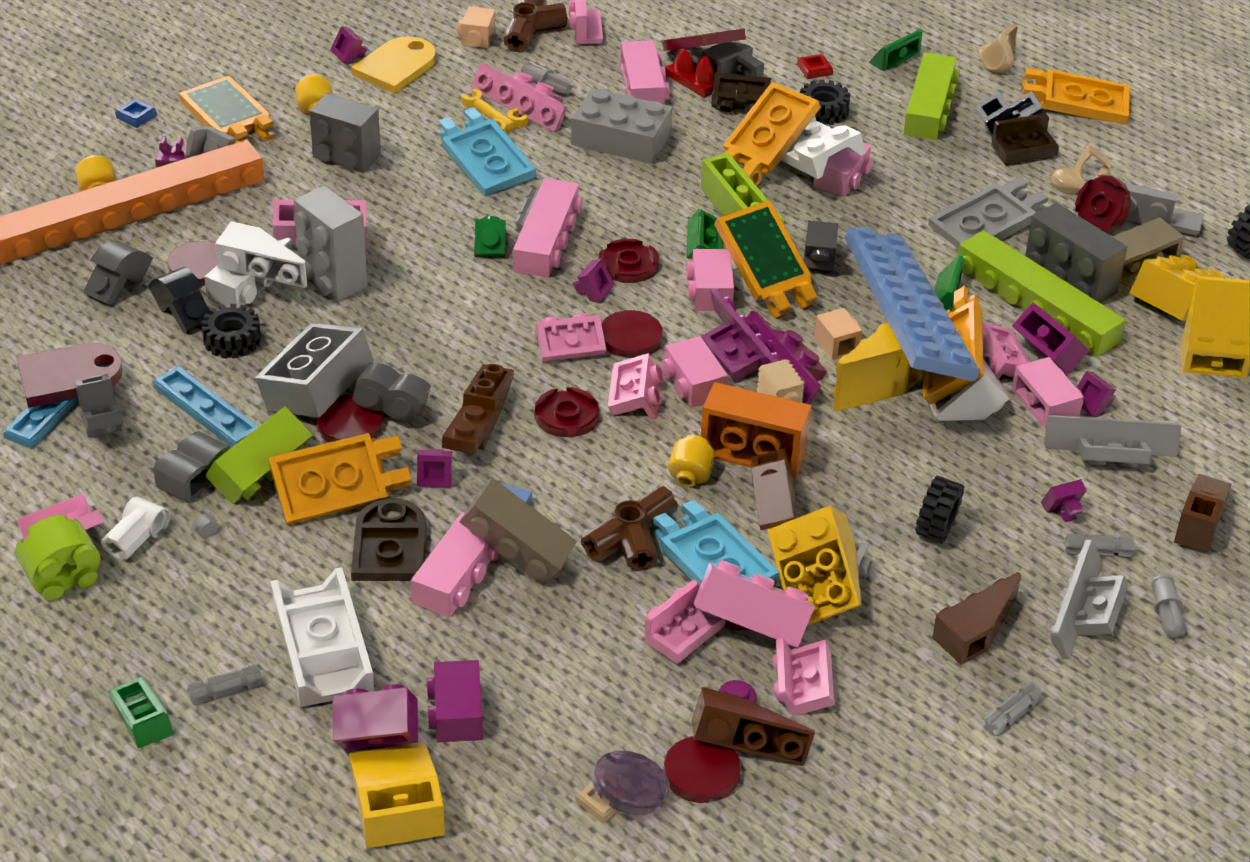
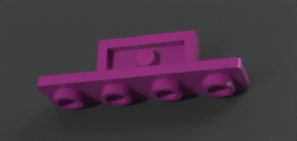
[701,288,781,382]
[747,311,827,405]

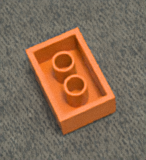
[701,382,812,479]

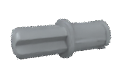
[521,62,573,97]
[1151,574,1186,639]

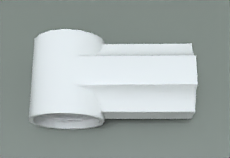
[101,496,170,561]

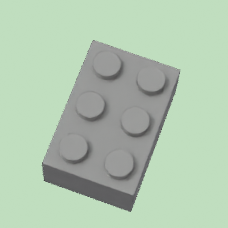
[571,88,673,164]
[294,185,368,302]
[255,323,374,417]

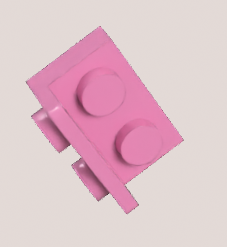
[534,313,606,362]
[982,321,1030,380]
[608,353,664,419]
[17,494,103,540]

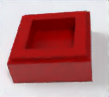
[797,54,833,79]

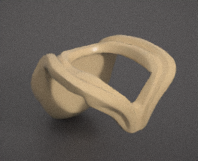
[978,24,1018,74]
[1051,143,1111,194]

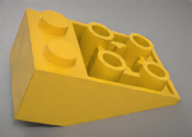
[1130,254,1225,321]
[1180,276,1250,378]
[833,322,923,411]
[767,505,861,626]
[349,741,445,849]

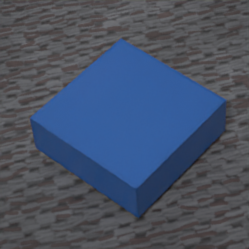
[115,99,157,128]

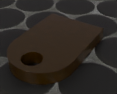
[351,498,426,581]

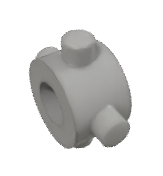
[192,512,219,539]

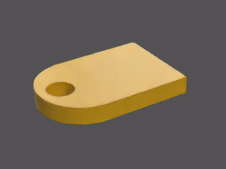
[351,37,435,94]

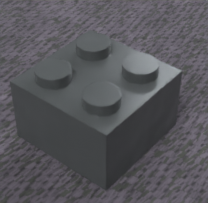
[309,93,381,173]

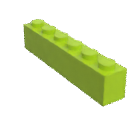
[957,230,1126,358]

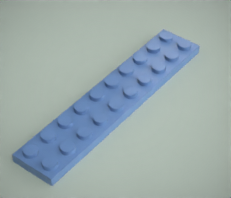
[845,227,980,381]

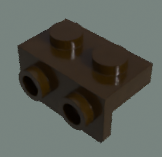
[712,73,771,113]
[991,113,1059,164]

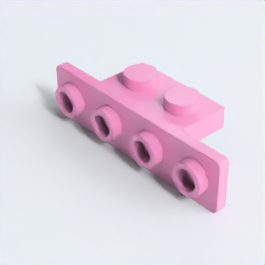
[472,63,567,132]

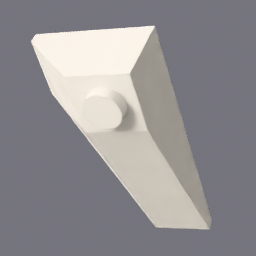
[928,358,1009,421]

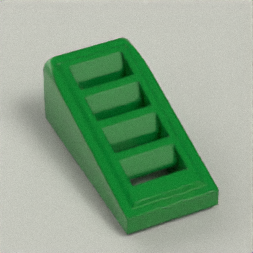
[108,677,173,749]

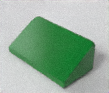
[869,29,923,71]
[686,208,723,259]
[934,255,964,311]

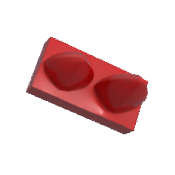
[665,49,715,98]

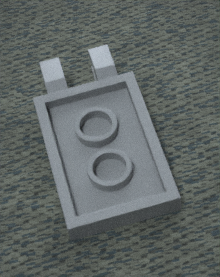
[928,177,1048,248]

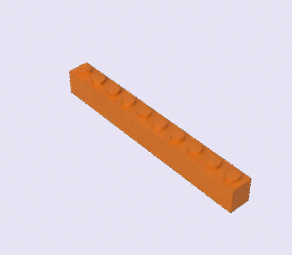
[0,140,264,265]

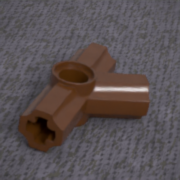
[504,0,568,53]
[581,486,678,571]

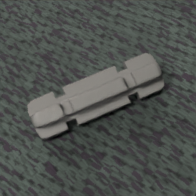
[514,189,539,232]
[1065,534,1135,557]
[188,665,262,705]
[983,682,1042,736]

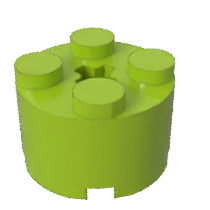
[15,515,101,601]

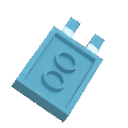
[439,107,536,196]
[653,500,780,585]

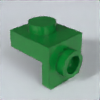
[474,216,506,257]

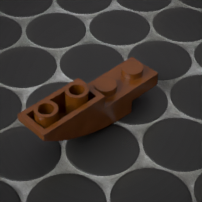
[442,364,514,455]

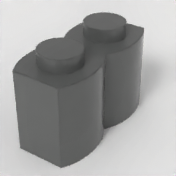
[352,363,431,422]
[153,431,231,502]

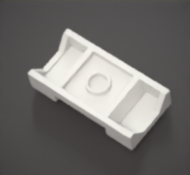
[781,116,866,179]
[270,567,374,707]

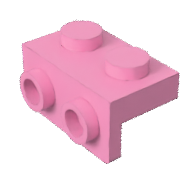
[568,0,603,44]
[645,580,726,664]
[772,638,835,715]

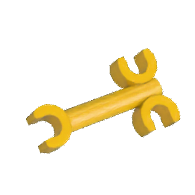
[461,88,528,133]

